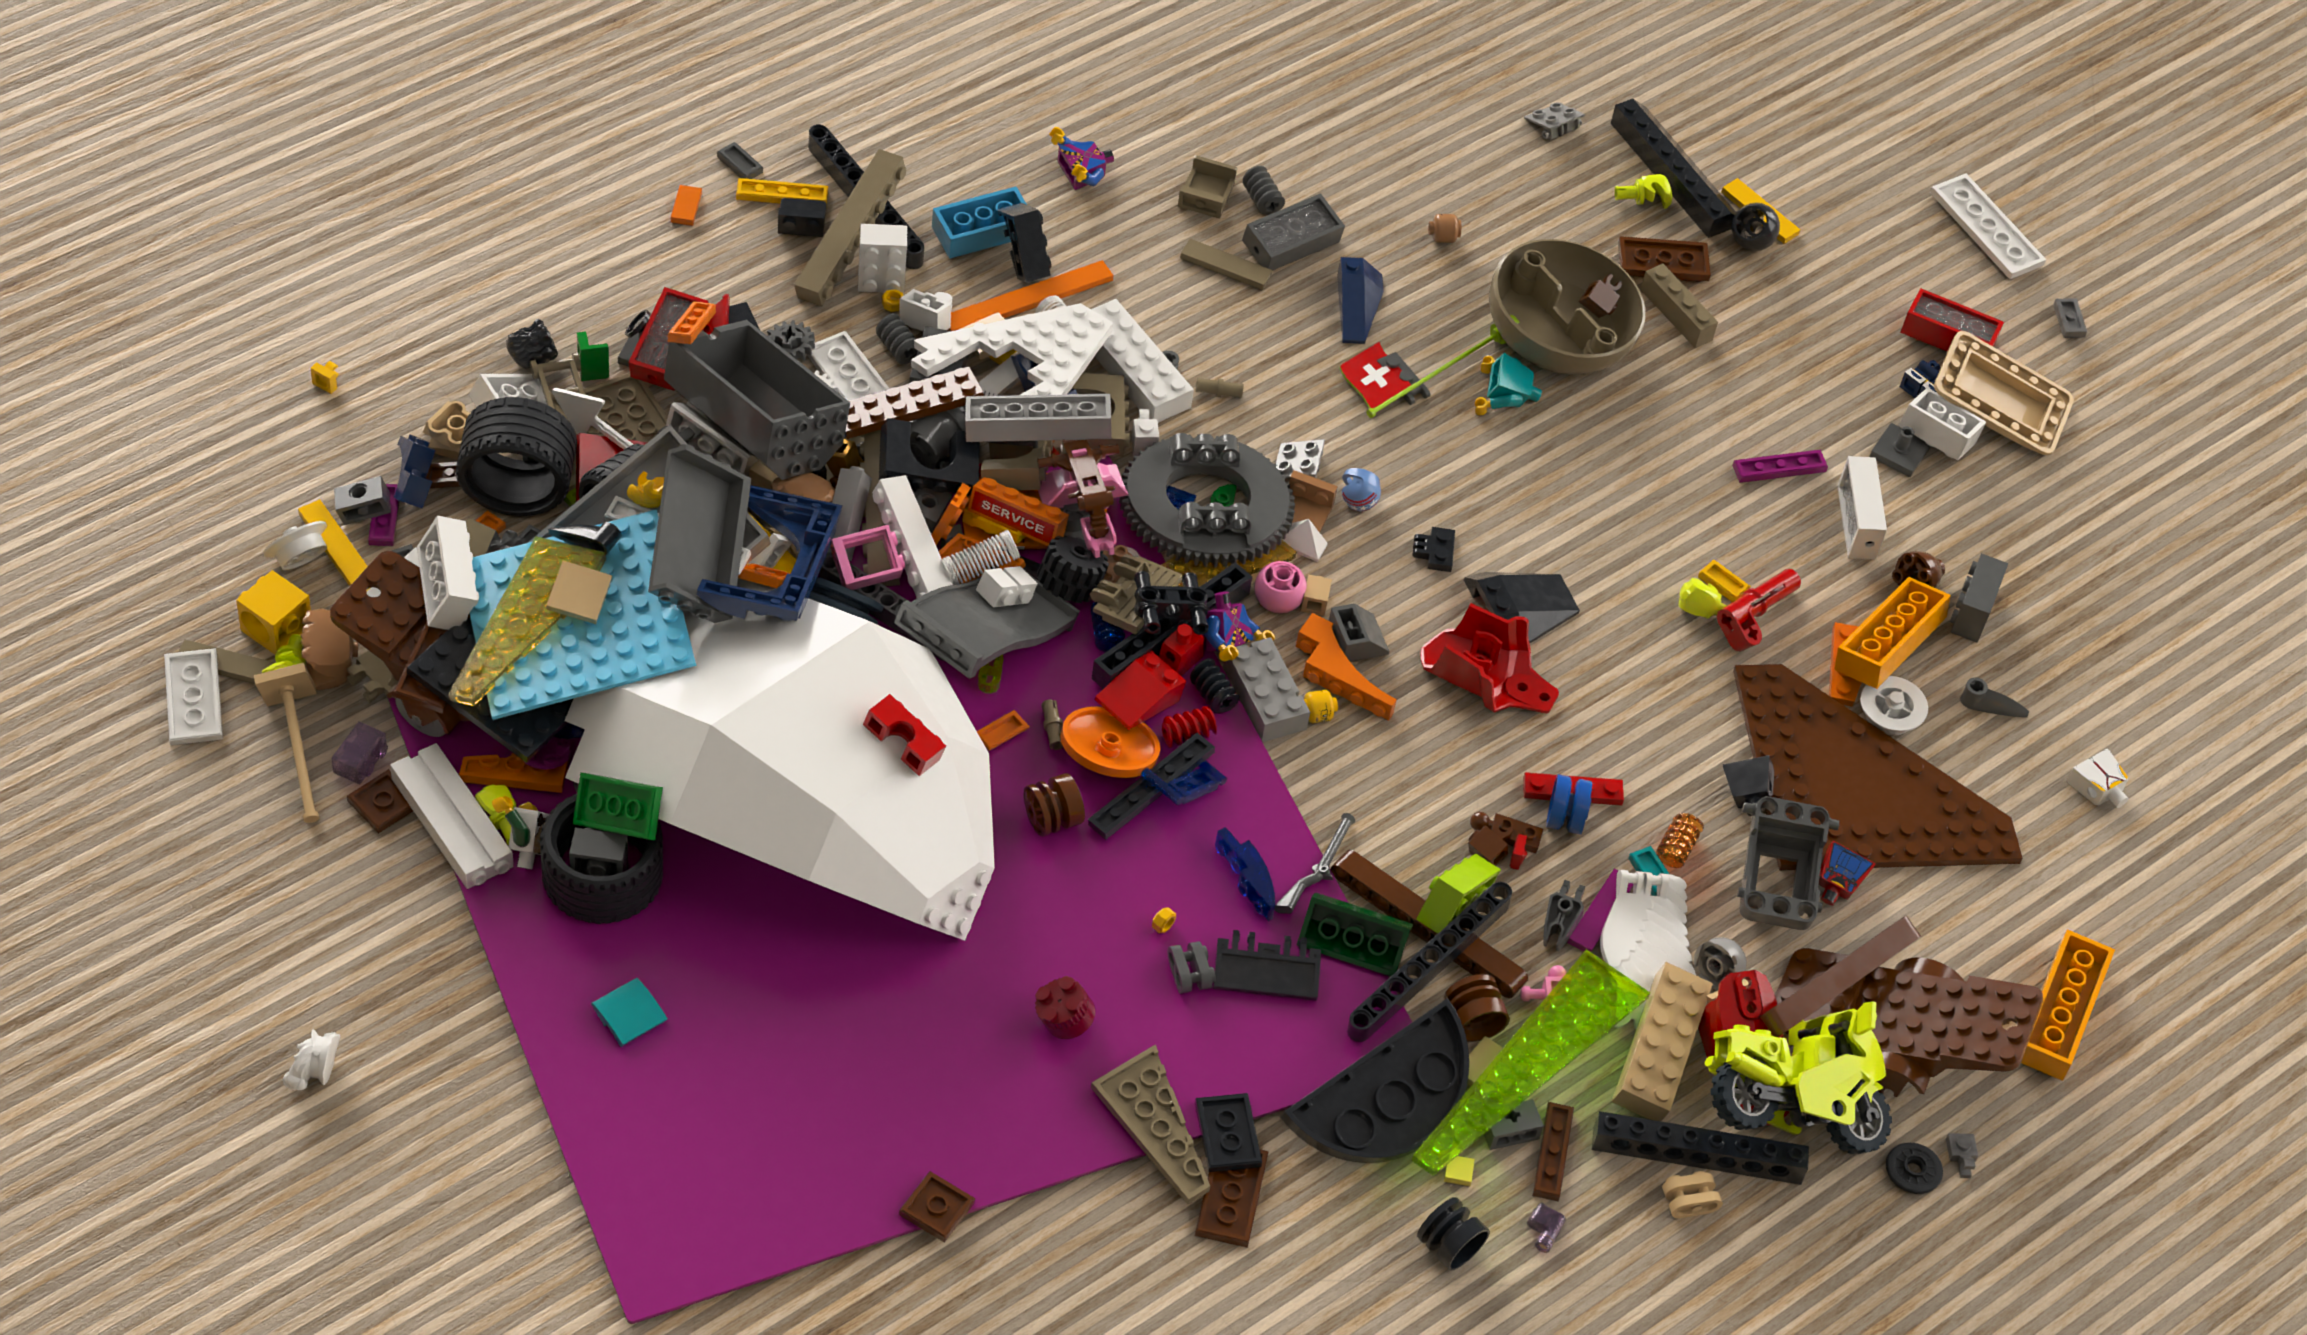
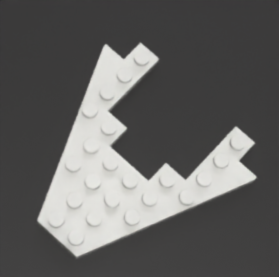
[911,303,1113,395]

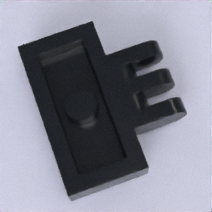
[1412,527,1455,572]

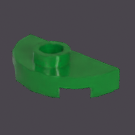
[1210,484,1237,507]

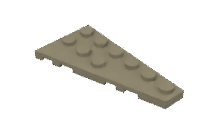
[1091,1044,1210,1204]

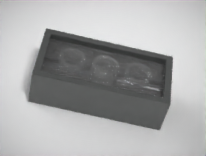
[1242,193,1345,270]

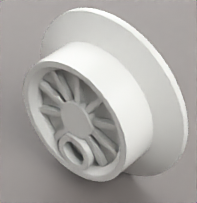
[263,521,327,570]
[1860,676,1928,736]

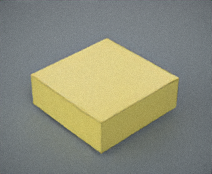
[1444,1154,1475,1187]

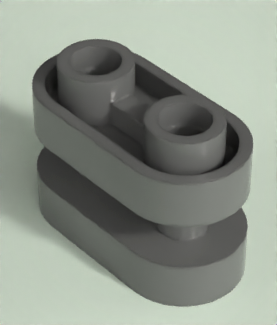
[1167,941,1216,994]

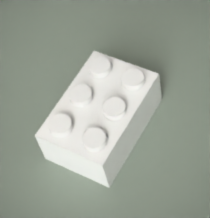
[858,224,907,293]
[1899,388,1986,460]

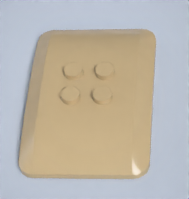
[1934,331,2074,455]

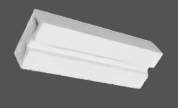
[390,743,513,889]

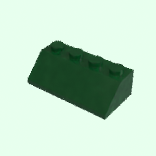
[1297,892,1413,976]

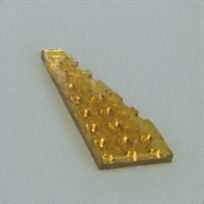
[448,536,607,706]

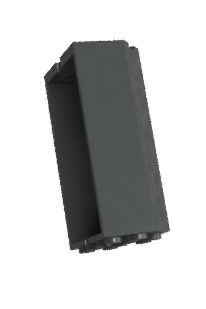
[664,320,850,480]

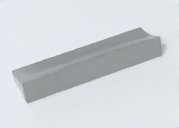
[965,394,1111,442]

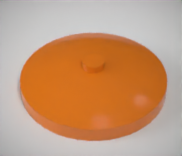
[1060,706,1160,778]

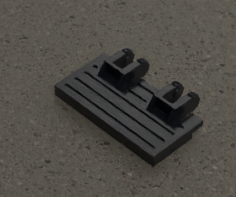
[1213,930,1321,1001]

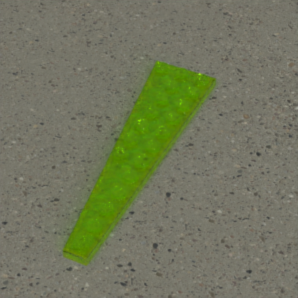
[1411,949,1650,1176]

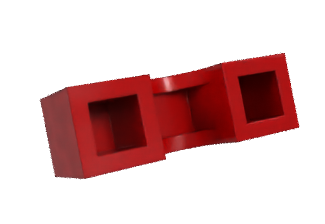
[863,694,947,776]

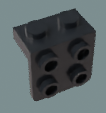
[778,198,826,237]

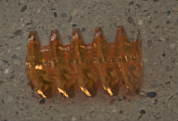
[1656,813,1704,868]

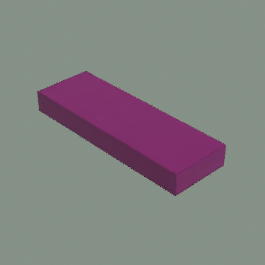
[368,484,400,546]

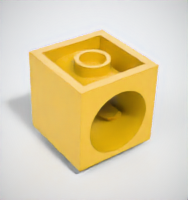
[236,570,311,654]

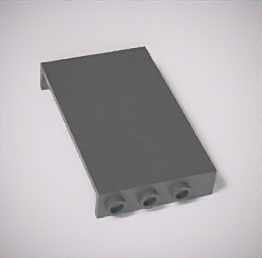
[648,444,751,623]

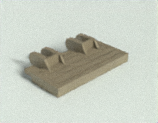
[1090,554,1182,634]

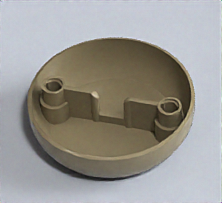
[1489,239,1645,375]

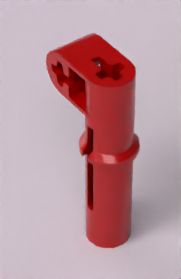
[1717,569,1801,652]

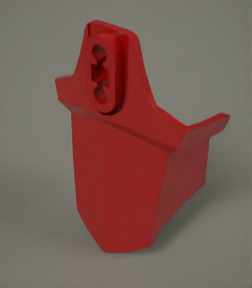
[1420,603,1559,714]

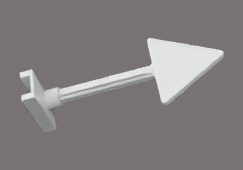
[552,388,633,450]

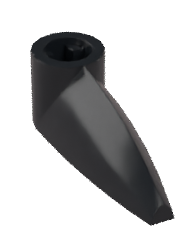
[548,522,622,556]

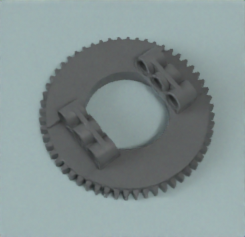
[1119,433,1295,567]

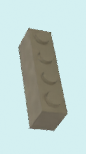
[1640,264,1718,348]

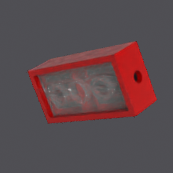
[628,287,709,391]
[1900,288,2004,352]

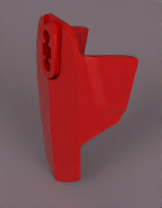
[1698,970,1789,1125]

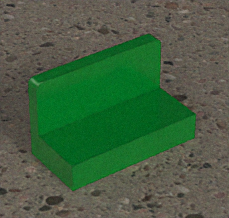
[577,331,609,381]

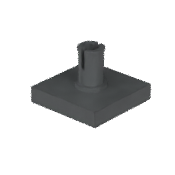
[1869,423,1931,478]

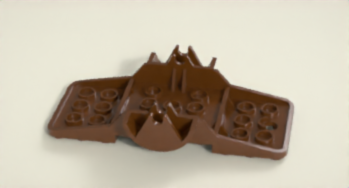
[1775,948,2043,1097]

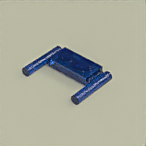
[1141,760,1227,805]

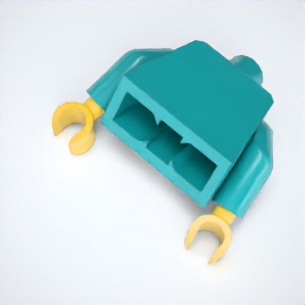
[1475,353,1542,416]

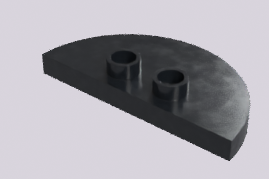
[1280,998,1470,1163]

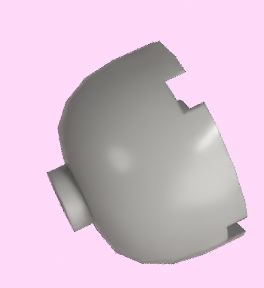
[1694,937,1747,990]

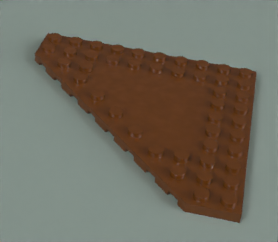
[1733,664,2023,871]

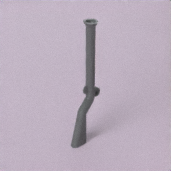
[1273,813,1355,914]

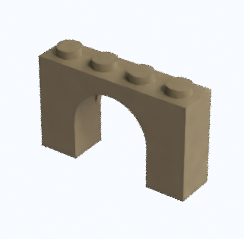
[1072,373,1129,457]
[981,440,1053,490]

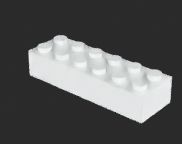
[1091,299,1194,423]

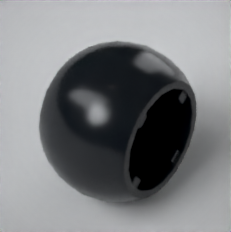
[1731,203,1780,251]

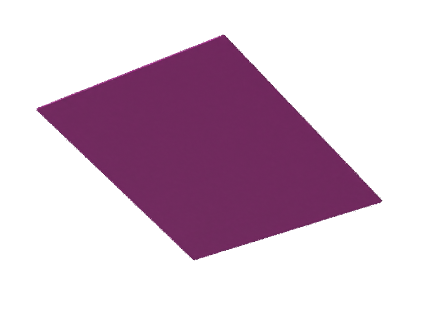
[386,456,1412,1324]

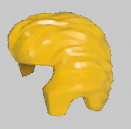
[627,471,664,508]

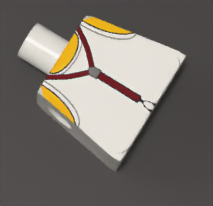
[2067,749,2129,808]

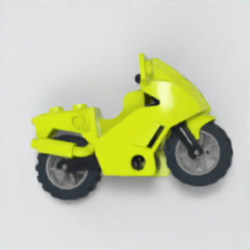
[1705,1001,1892,1154]

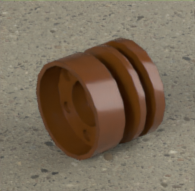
[1023,773,1085,837]
[1444,974,1510,1042]

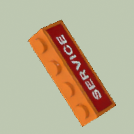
[968,477,1069,546]

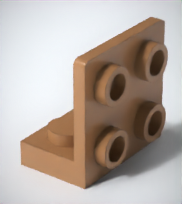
[1289,470,1338,533]

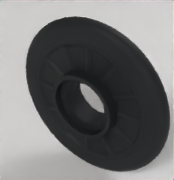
[1886,1142,1943,1194]

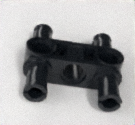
[1134,571,1209,635]

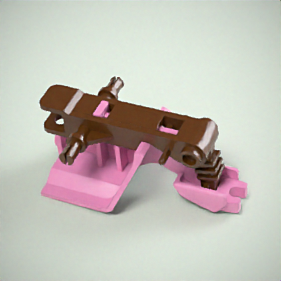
[1037,439,1128,558]

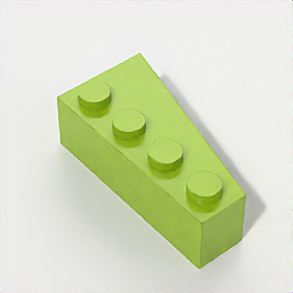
[1416,854,1501,933]

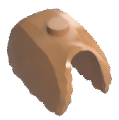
[771,472,835,503]
[301,608,358,690]

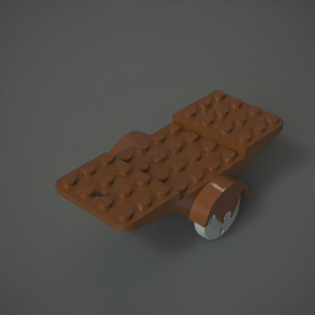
[330,551,470,737]

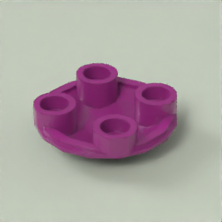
[524,737,571,770]

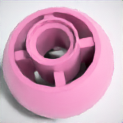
[1254,561,1307,614]

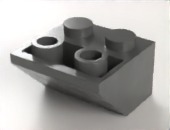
[1329,604,1390,662]

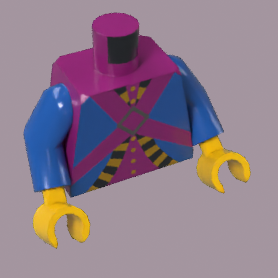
[1049,127,1114,190]
[1204,592,1275,661]

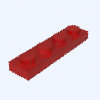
[1523,772,1624,806]

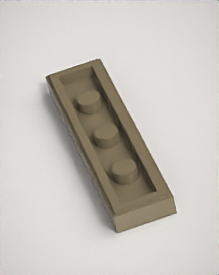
[1180,239,1273,290]
[178,639,275,684]

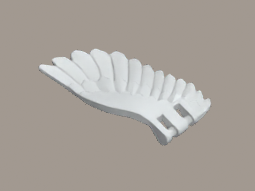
[1600,870,1696,1029]

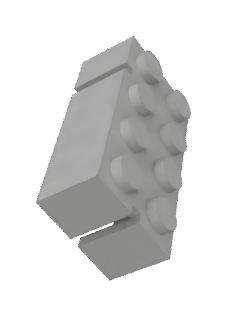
[1223,637,1310,742]

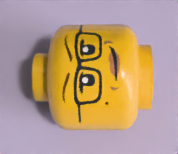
[1304,690,1338,723]

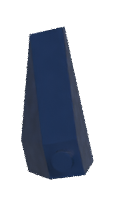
[1337,257,1384,344]

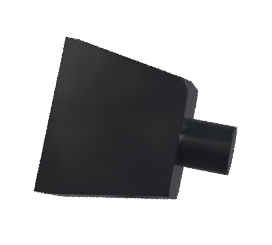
[1723,755,1774,816]

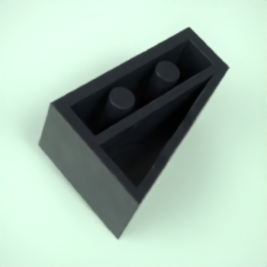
[997,203,1052,283]

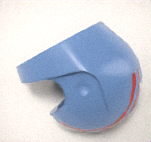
[1342,468,1381,512]

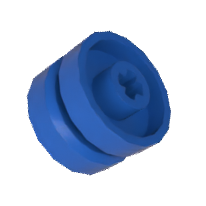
[1546,774,1592,835]

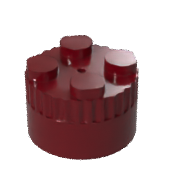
[1035,976,1095,1039]

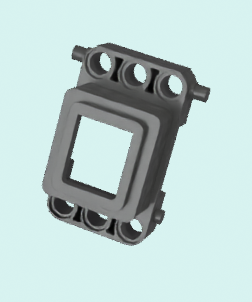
[1737,796,1839,930]

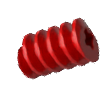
[1161,706,1217,748]

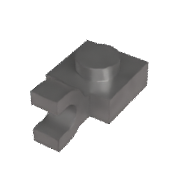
[1946,1133,1978,1178]

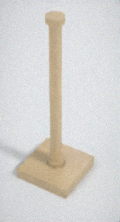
[254,663,319,823]

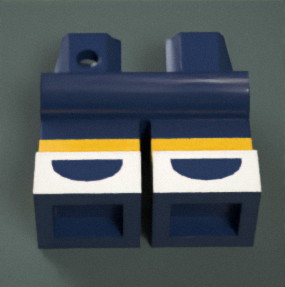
[1899,360,1941,398]

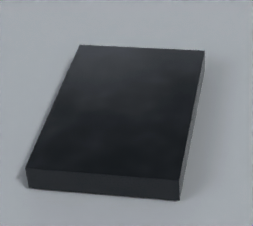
[1195,1093,1262,1172]

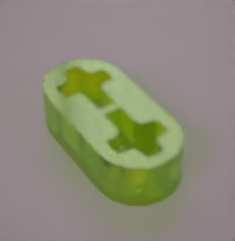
[978,655,1004,693]

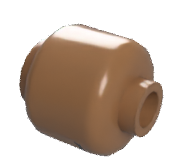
[1428,214,1462,243]

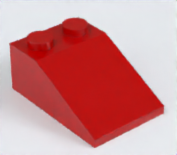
[1094,651,1186,730]

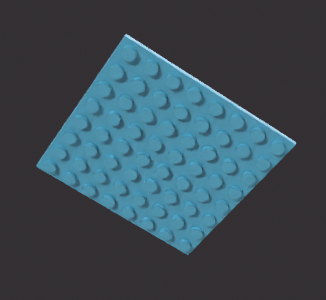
[470,509,697,720]

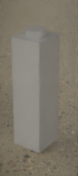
[827,466,872,561]

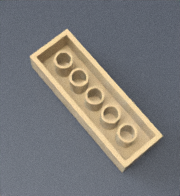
[1611,962,1713,1121]

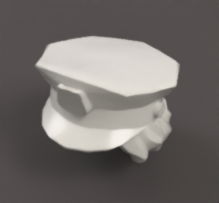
[283,1029,340,1090]

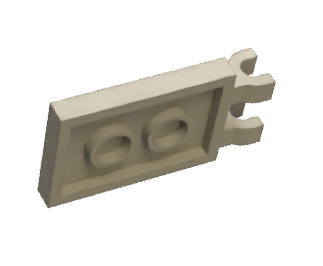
[347,651,392,703]

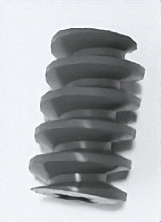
[1242,166,1286,215]
[876,313,918,365]

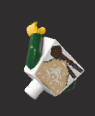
[492,796,550,869]

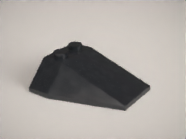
[1464,572,1580,644]

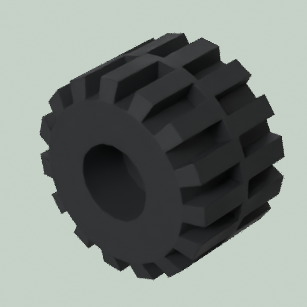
[1037,535,1109,603]

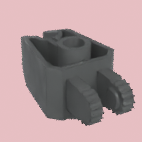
[1543,880,1585,951]

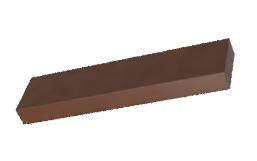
[1532,1102,1574,1202]

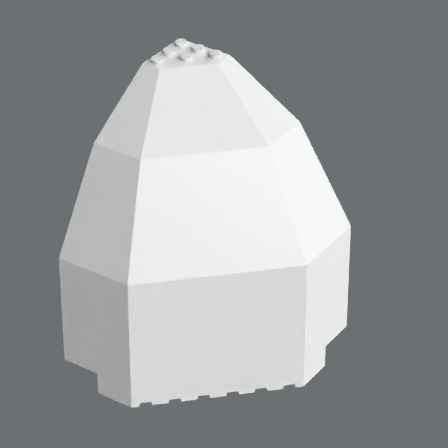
[565,578,995,940]

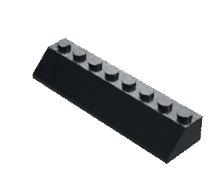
[1611,99,1737,238]

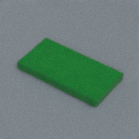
[573,772,663,840]

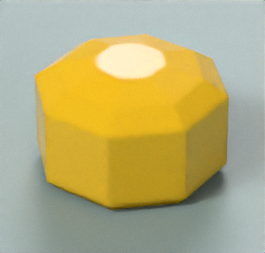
[882,289,904,312]
[1152,908,1176,933]

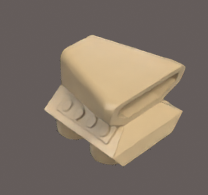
[423,401,471,460]

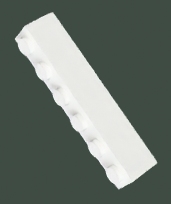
[872,475,953,599]

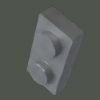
[2053,298,2087,338]

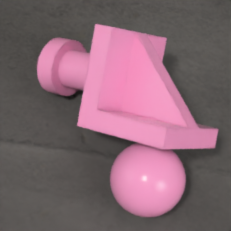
[1520,965,1571,1012]

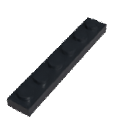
[1088,733,1215,840]

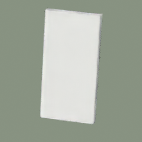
[806,331,889,401]
[164,648,223,745]

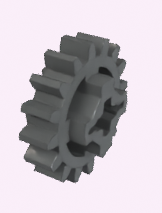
[767,320,815,360]

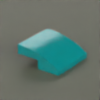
[591,978,668,1047]

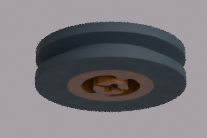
[809,577,884,625]

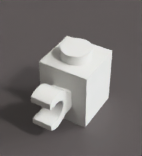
[1131,409,1159,455]

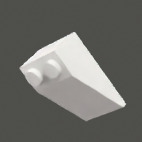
[469,374,550,407]

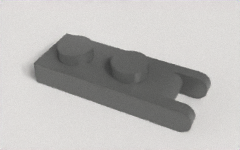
[1377,352,1430,405]

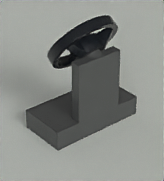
[618,309,651,367]

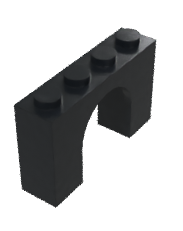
[879,418,980,496]

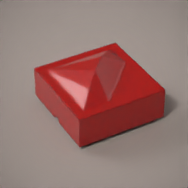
[1509,834,1528,870]

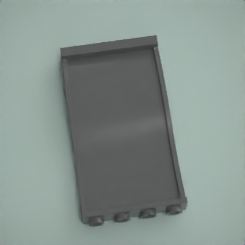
[894,568,1080,679]

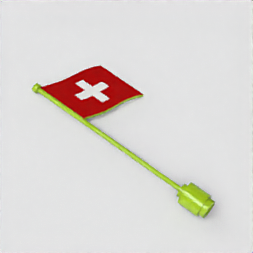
[1340,315,1520,418]

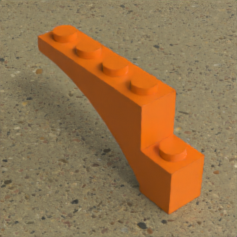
[1296,613,1397,721]

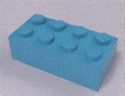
[932,187,1027,259]

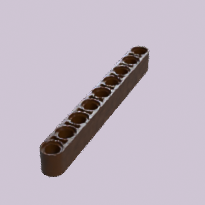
[1331,850,1528,999]
[1760,915,1921,1037]

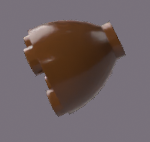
[1892,551,1945,588]

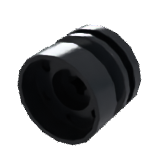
[1417,1197,1490,1271]

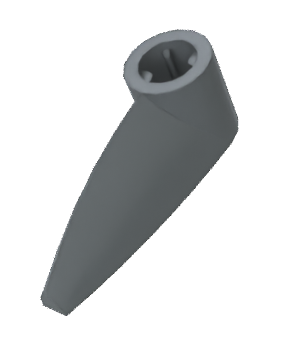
[1960,677,2029,718]

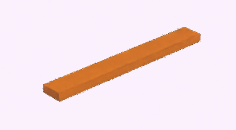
[947,260,1114,331]

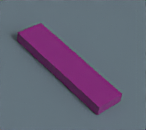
[1732,449,1828,483]
[1567,868,1633,955]

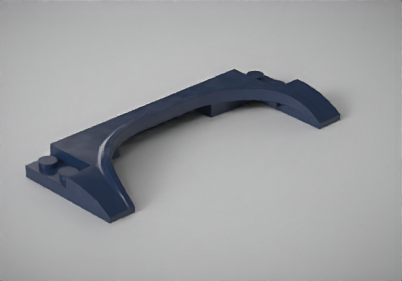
[696,485,843,621]

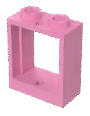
[830,525,905,590]

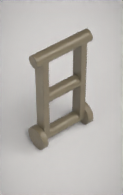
[530,353,585,427]

